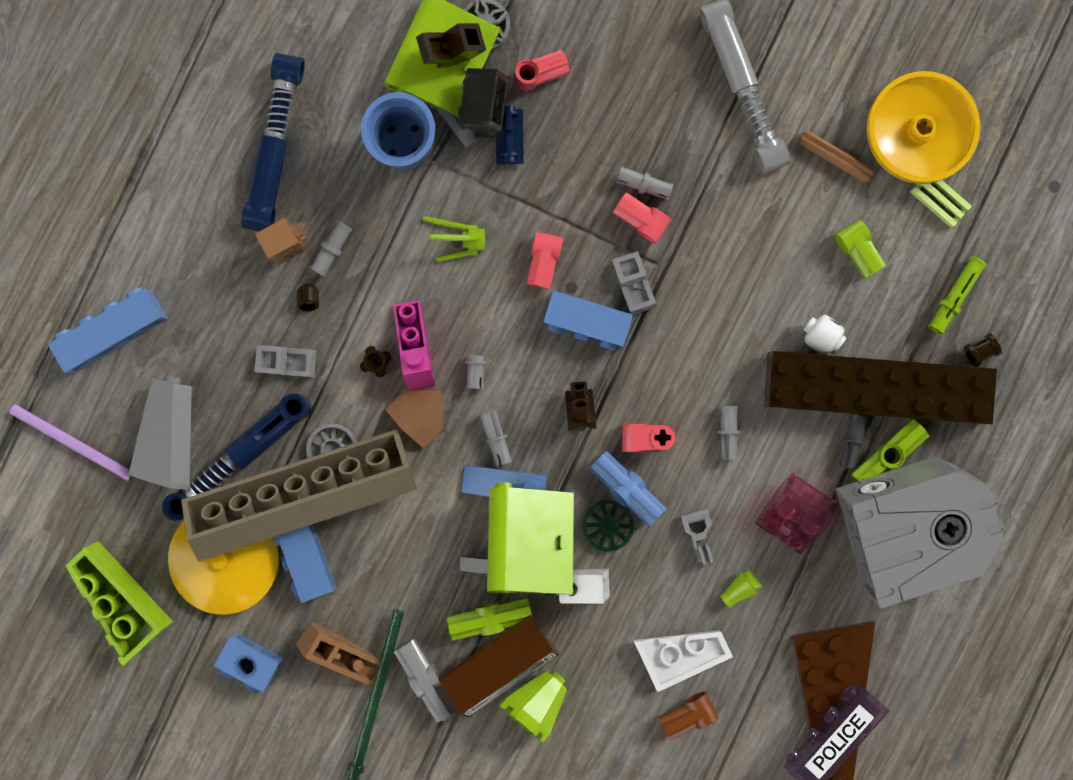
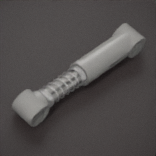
[699,0,791,174]

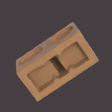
[255,218,308,265]

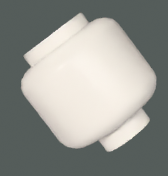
[803,315,846,355]

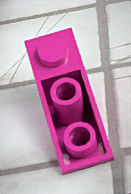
[393,300,436,391]

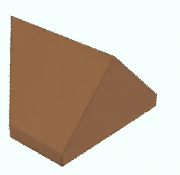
[385,390,443,449]

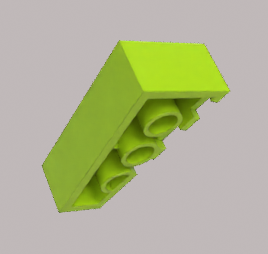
[66,541,173,667]

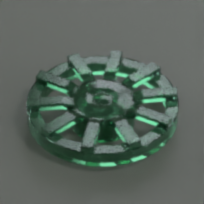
[582,500,634,552]

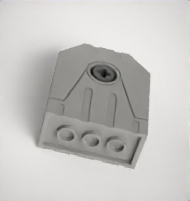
[836,456,1004,609]

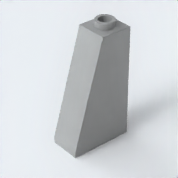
[128,375,192,490]

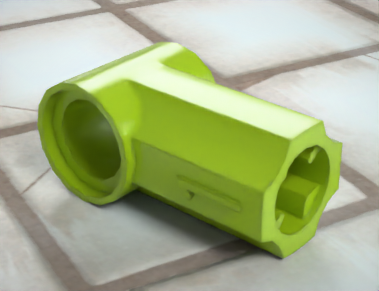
[835,219,886,279]

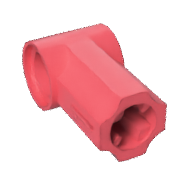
[514,50,570,92]
[613,193,672,244]
[527,231,564,290]

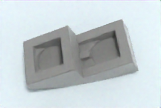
[612,251,657,315]
[254,345,317,377]

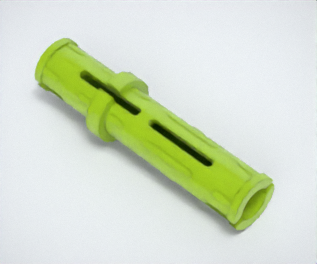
[928,256,987,335]

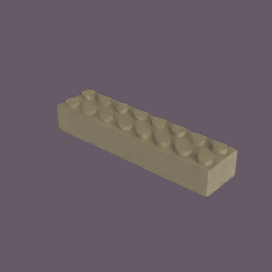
[181,429,417,562]

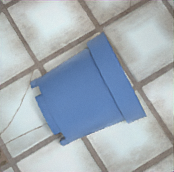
[361,92,435,170]

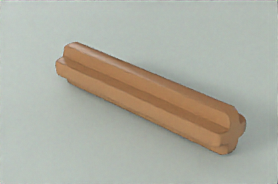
[798,130,874,183]

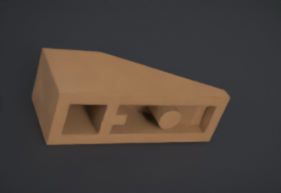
[296,621,388,687]

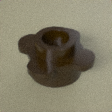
[360,346,391,377]

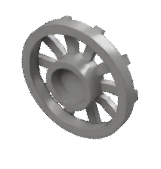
[306,423,357,458]

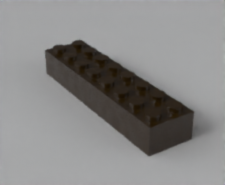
[763,351,997,425]

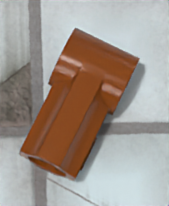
[658,691,718,740]

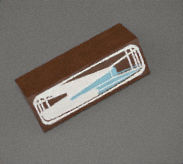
[438,615,560,717]

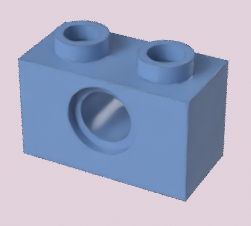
[214,632,284,693]

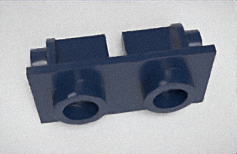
[496,105,524,164]

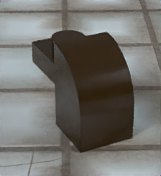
[416,23,486,68]

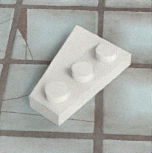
[633,630,733,692]

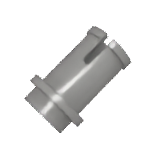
[465,355,487,389]

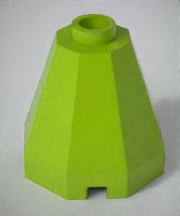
[498,670,567,743]

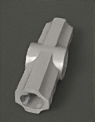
[394,638,457,723]

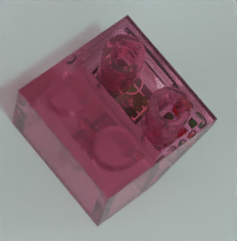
[755,473,838,554]

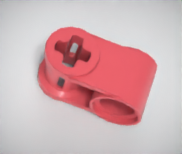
[622,424,675,452]

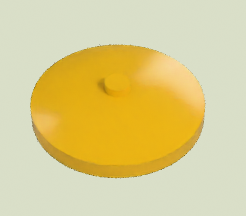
[866,71,980,184]
[168,521,280,615]

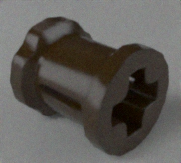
[964,333,1002,367]

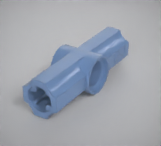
[589,451,667,526]

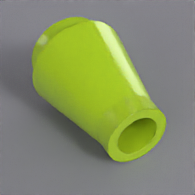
[720,569,763,608]

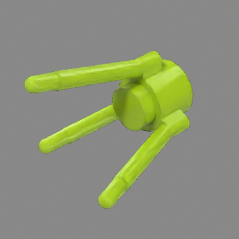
[422,216,485,262]

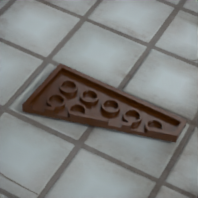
[792,621,875,780]

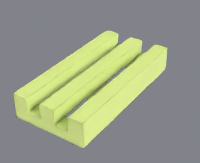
[910,180,972,228]

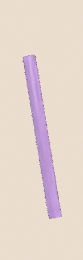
[9,404,133,482]

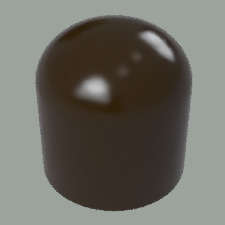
[297,284,319,312]

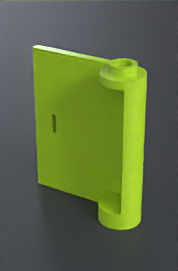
[383,0,501,118]
[487,482,574,595]

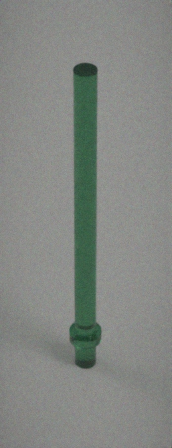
[347,609,404,780]

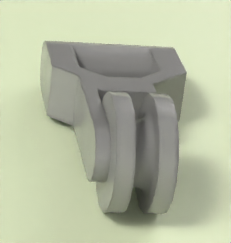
[680,508,714,567]

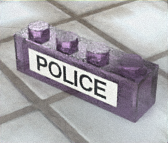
[784,683,890,780]

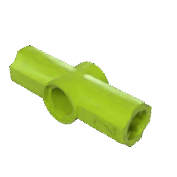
[850,419,929,483]
[447,597,533,641]

